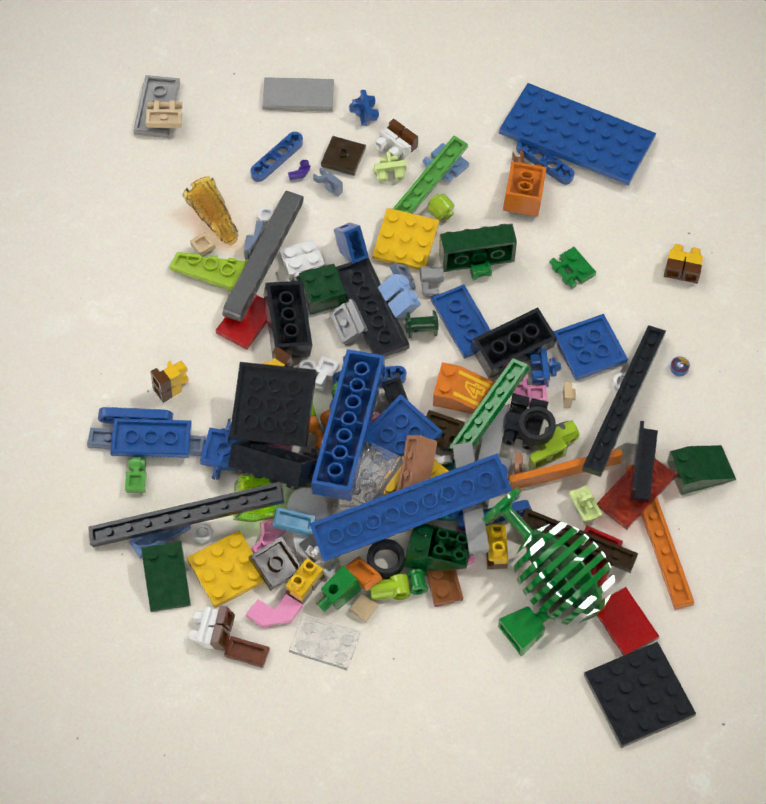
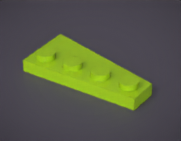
[169,252,248,291]

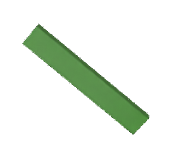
[393,135,468,214]

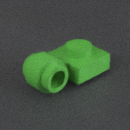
[125,457,147,493]

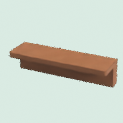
[396,435,437,491]

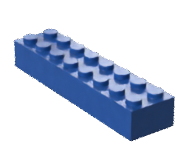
[311,349,385,501]

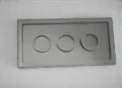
[133,75,180,138]
[263,77,334,111]

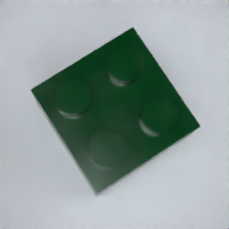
[299,263,346,315]

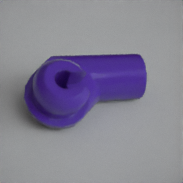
[288,160,311,181]

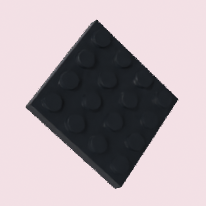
[229,362,317,448]
[584,641,696,748]

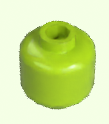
[428,194,455,220]

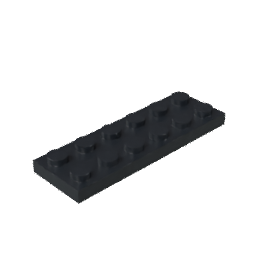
[336,257,410,357]

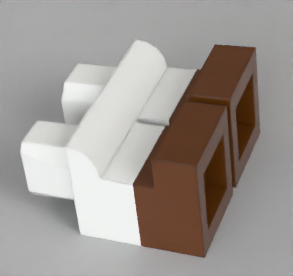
[375,118,418,159]
[189,606,235,651]

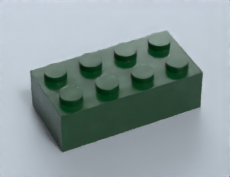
[439,223,517,272]

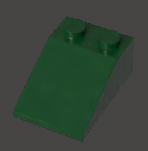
[667,445,736,495]
[141,541,191,612]

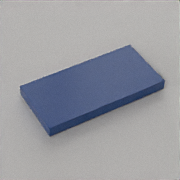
[431,284,490,359]
[110,418,192,458]

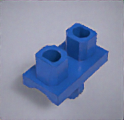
[349,90,379,126]
[530,348,561,387]

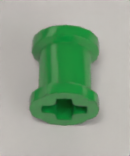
[469,261,492,281]
[407,569,428,595]

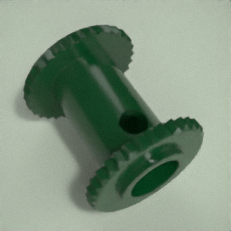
[405,310,439,338]

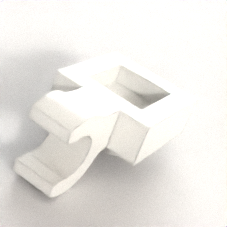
[315,356,339,392]
[305,545,340,578]

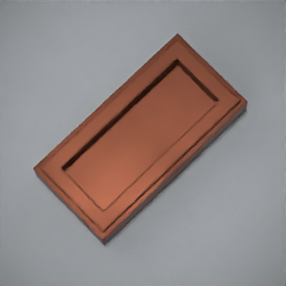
[224,636,270,668]

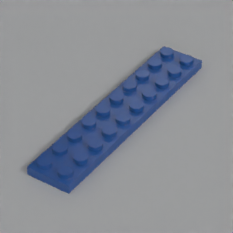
[309,453,512,562]

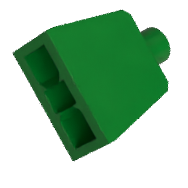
[316,565,362,613]
[498,606,550,656]

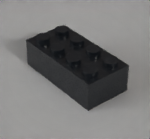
[263,281,313,358]
[470,307,557,379]
[228,440,318,489]

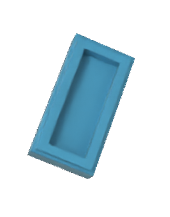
[272,507,315,536]

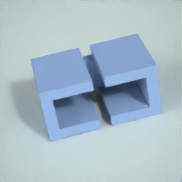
[378,274,421,318]

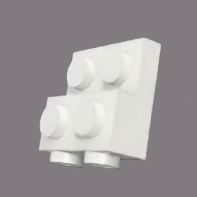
[279,239,325,281]

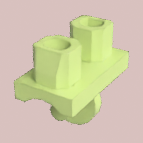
[373,151,407,182]
[569,485,602,524]

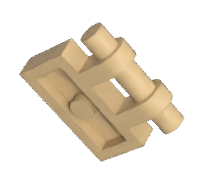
[145,100,183,128]

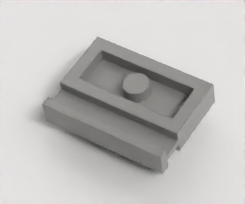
[329,299,368,345]

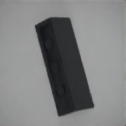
[629,421,658,503]

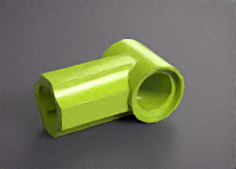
[370,574,411,601]

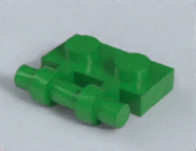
[549,247,596,288]

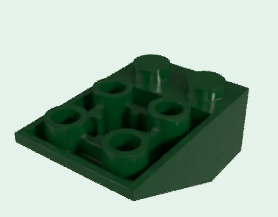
[404,524,469,571]

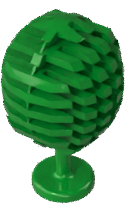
[482,487,615,625]

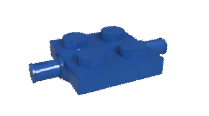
[200,419,243,480]

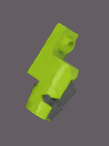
[528,420,580,470]

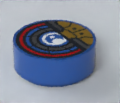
[670,356,690,376]

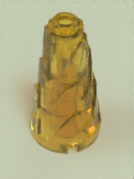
[182,176,239,245]

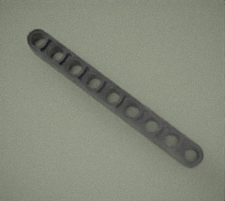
[222,190,304,322]

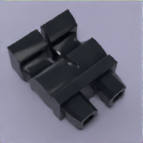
[503,393,549,451]

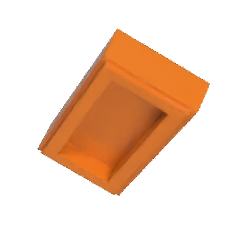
[345,557,382,591]

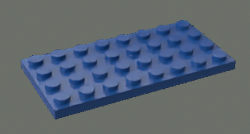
[499,83,656,186]

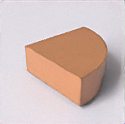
[514,453,523,475]

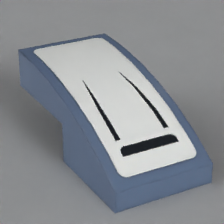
[244,221,264,260]

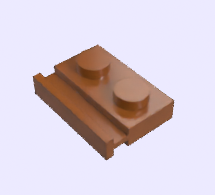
[425,570,463,607]

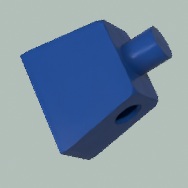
[334,223,369,264]

